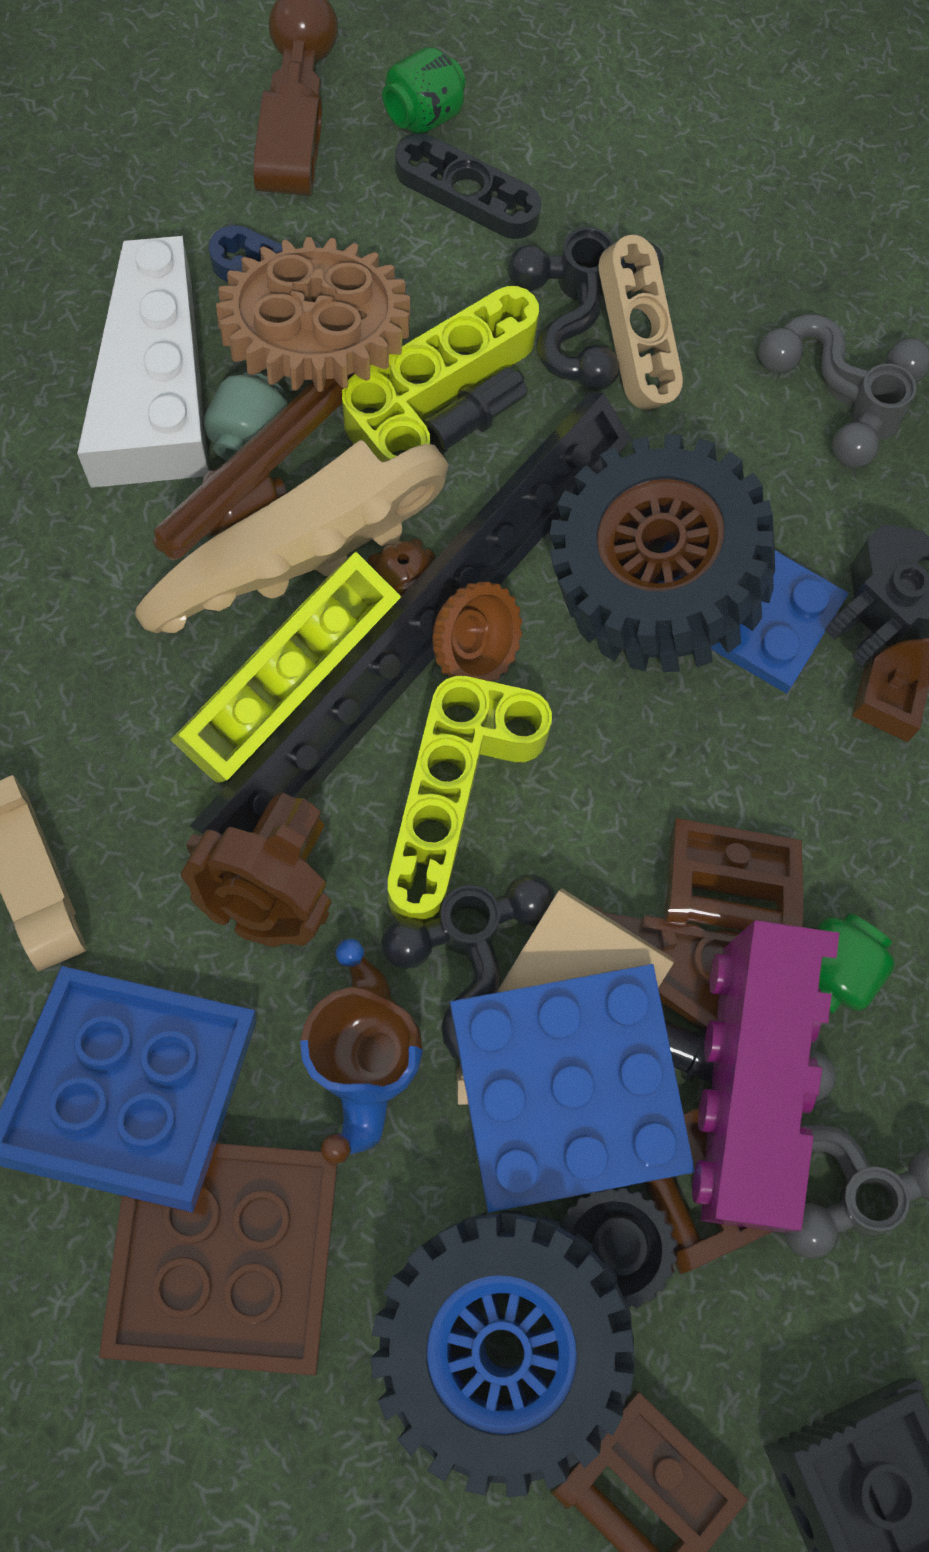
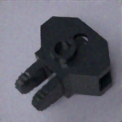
[825,524,929,666]

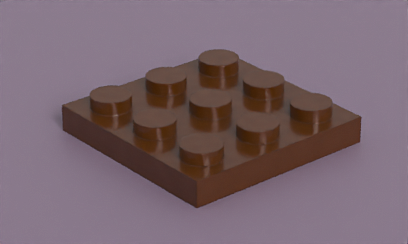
[99,1143,338,1376]

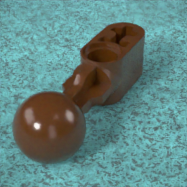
[254,0,338,196]

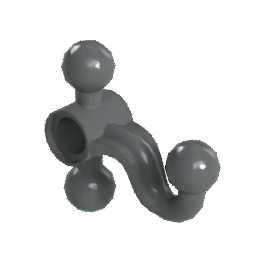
[758,314,929,469]
[783,1049,929,1259]

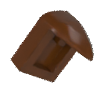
[852,638,929,742]

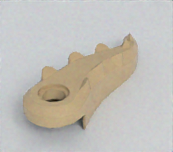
[135,440,449,633]

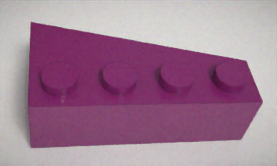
[692,920,840,1233]

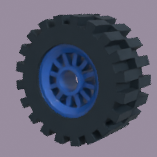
[370,1210,634,1497]

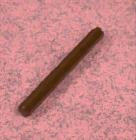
[152,364,371,560]

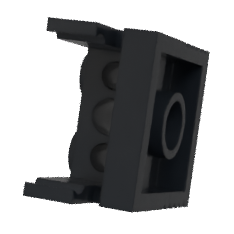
[763,1378,929,1552]

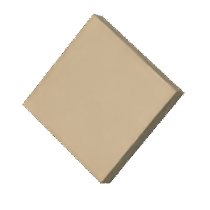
[497,889,675,993]

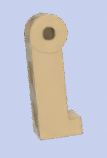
[0,775,87,972]

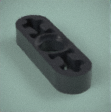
[395,133,541,239]

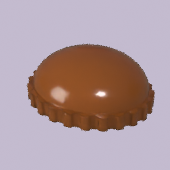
[432,582,522,681]

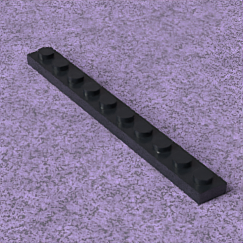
[190,393,631,835]

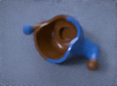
[300,939,423,1165]

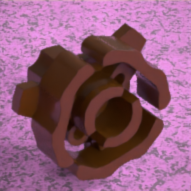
[181,793,332,947]

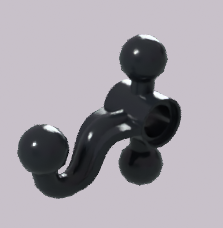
[507,227,664,391]
[381,874,555,1062]

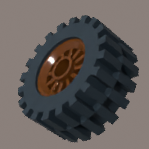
[550,434,775,673]

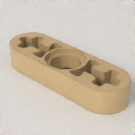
[599,235,683,410]

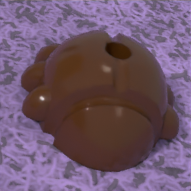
[367,538,435,596]

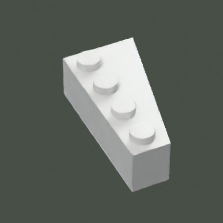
[77,236,209,488]

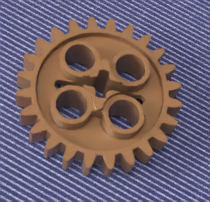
[216,237,410,392]

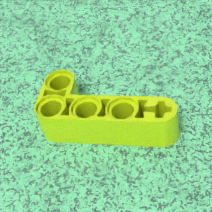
[342,286,539,462]
[387,676,552,923]

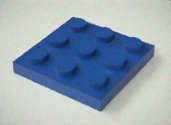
[449,964,695,1213]
[0,966,257,1213]

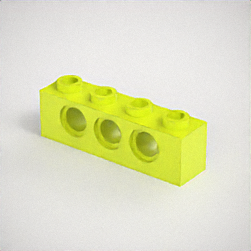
[170,552,401,783]

